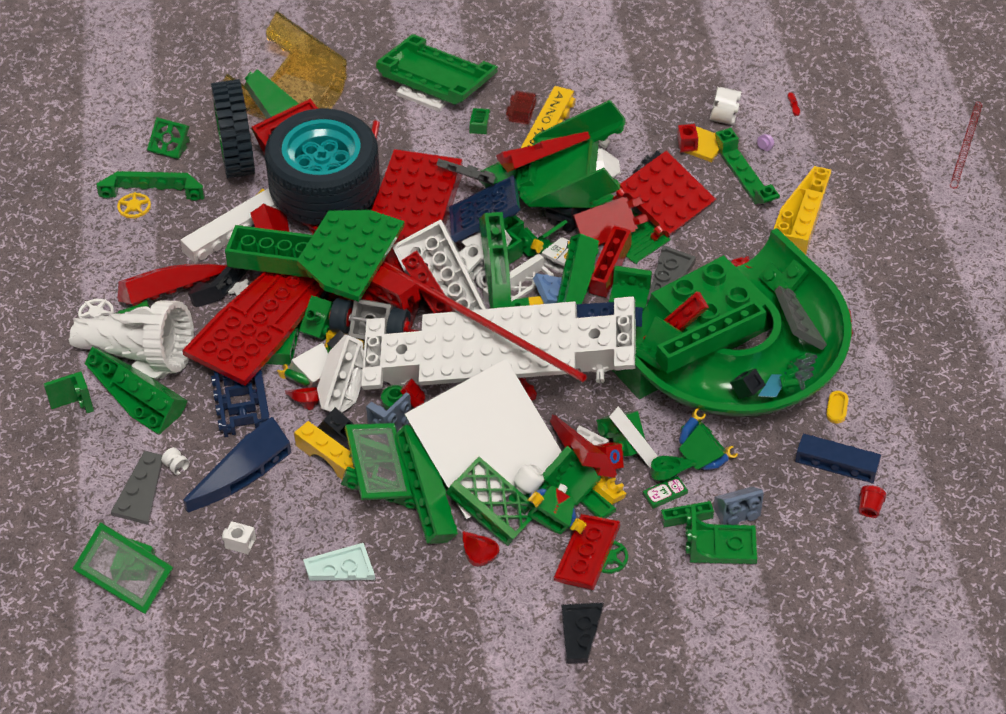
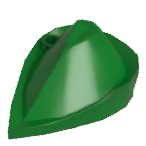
[650,456,696,483]

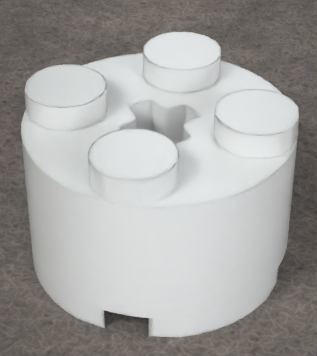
[710,87,741,125]

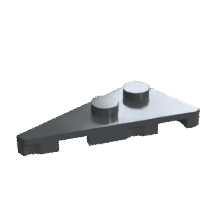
[436,159,498,185]

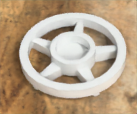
[78,299,114,319]

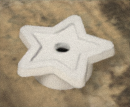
[228,279,249,296]

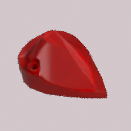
[285,387,319,410]
[463,531,500,567]

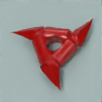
[731,255,752,268]

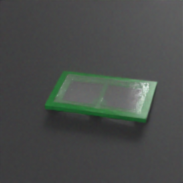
[345,423,412,500]
[73,522,174,614]

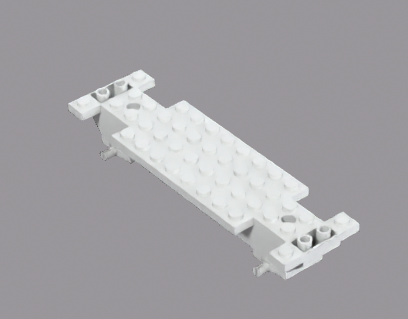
[361,297,636,390]

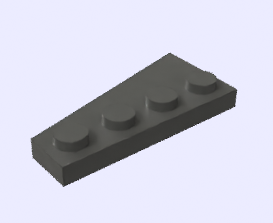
[775,286,827,350]
[111,450,163,525]

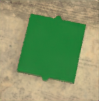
[538,220,568,240]

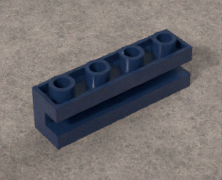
[795,433,882,484]

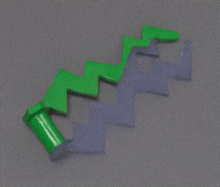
[779,353,818,393]

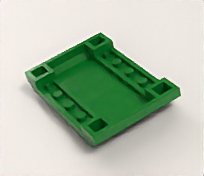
[376,34,498,104]

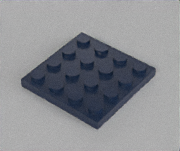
[449,175,520,243]

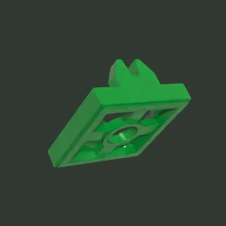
[147,117,190,159]

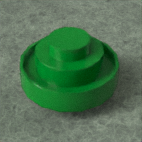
[381,385,403,410]

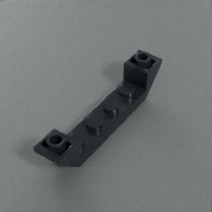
[188,224,255,307]

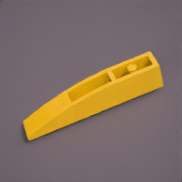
[774,166,832,255]

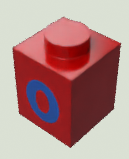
[595,442,624,471]

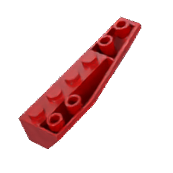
[117,263,227,306]

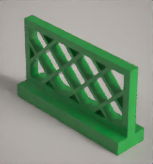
[446,456,534,546]

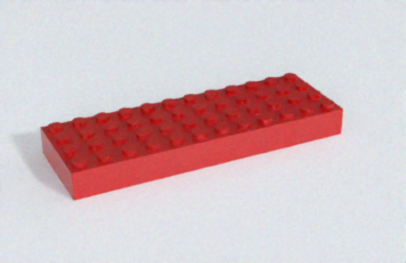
[340,149,463,328]

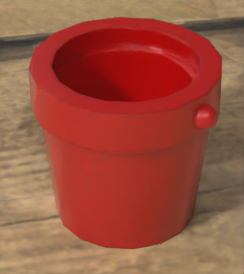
[859,485,887,518]

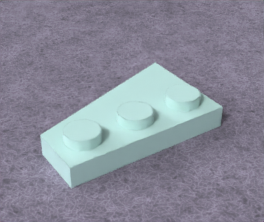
[303,543,375,581]

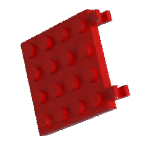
[612,150,716,241]

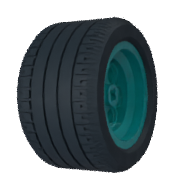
[265,108,380,225]

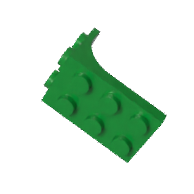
[685,506,757,564]

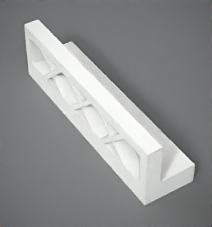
[483,253,554,306]

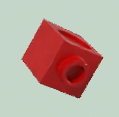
[677,124,699,152]

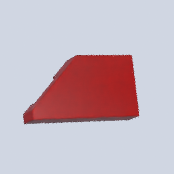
[400,378,426,408]

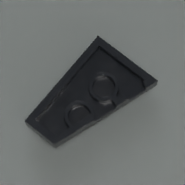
[561,602,604,664]

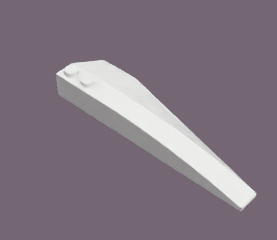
[392,220,487,312]

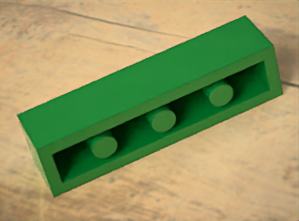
[661,501,714,527]

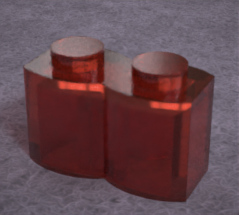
[506,90,536,124]

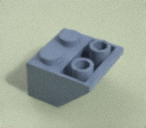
[713,486,764,525]

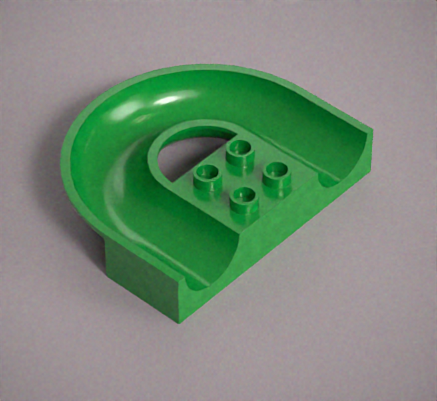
[612,228,852,417]

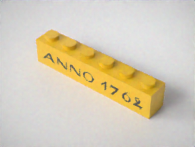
[521,86,576,148]

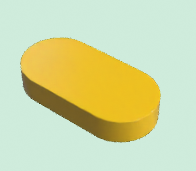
[826,391,849,424]

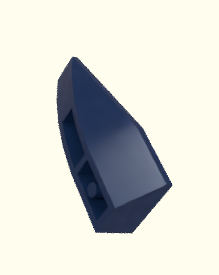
[183,417,291,513]

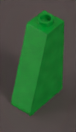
[244,69,299,119]

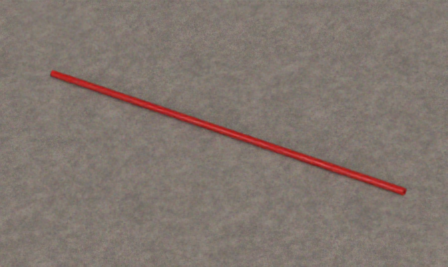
[301,222,587,382]

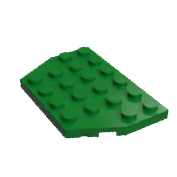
[297,210,405,302]

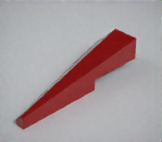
[496,132,590,172]
[550,414,617,478]

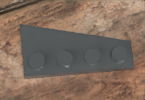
[647,245,696,304]

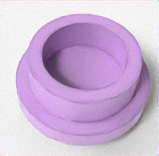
[757,134,774,151]

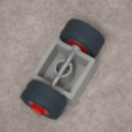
[329,298,411,339]

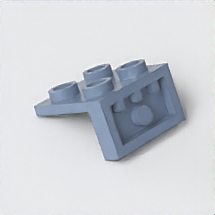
[366,392,411,441]

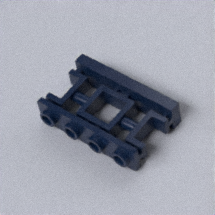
[211,369,269,437]

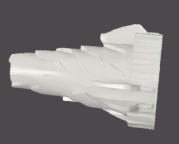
[69,300,194,379]

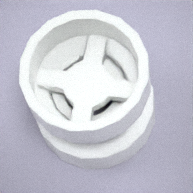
[161,447,190,475]

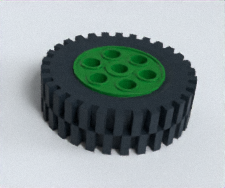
[211,79,255,178]

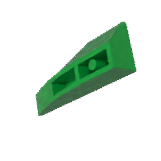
[84,346,188,435]

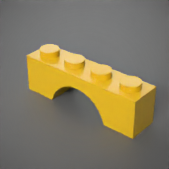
[294,421,354,480]

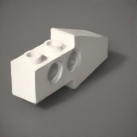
[459,230,512,280]

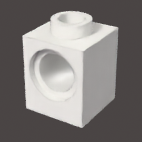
[222,521,256,554]

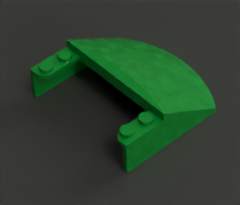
[516,100,626,208]

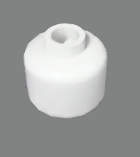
[514,464,544,495]

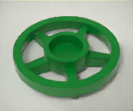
[601,541,628,574]

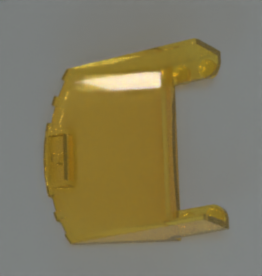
[223,11,347,119]

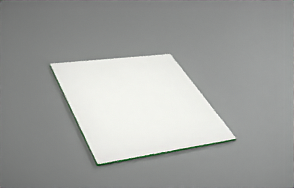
[404,359,562,519]

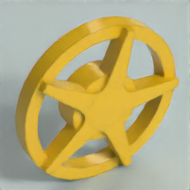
[117,192,151,218]

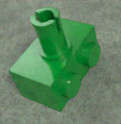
[299,295,333,340]

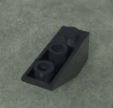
[317,407,373,458]

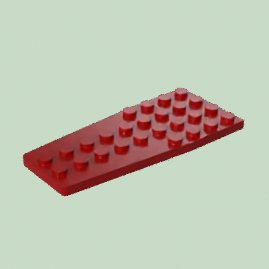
[182,272,324,386]

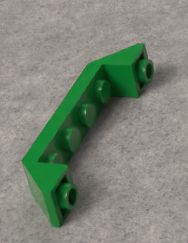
[715,128,780,204]
[96,171,205,201]

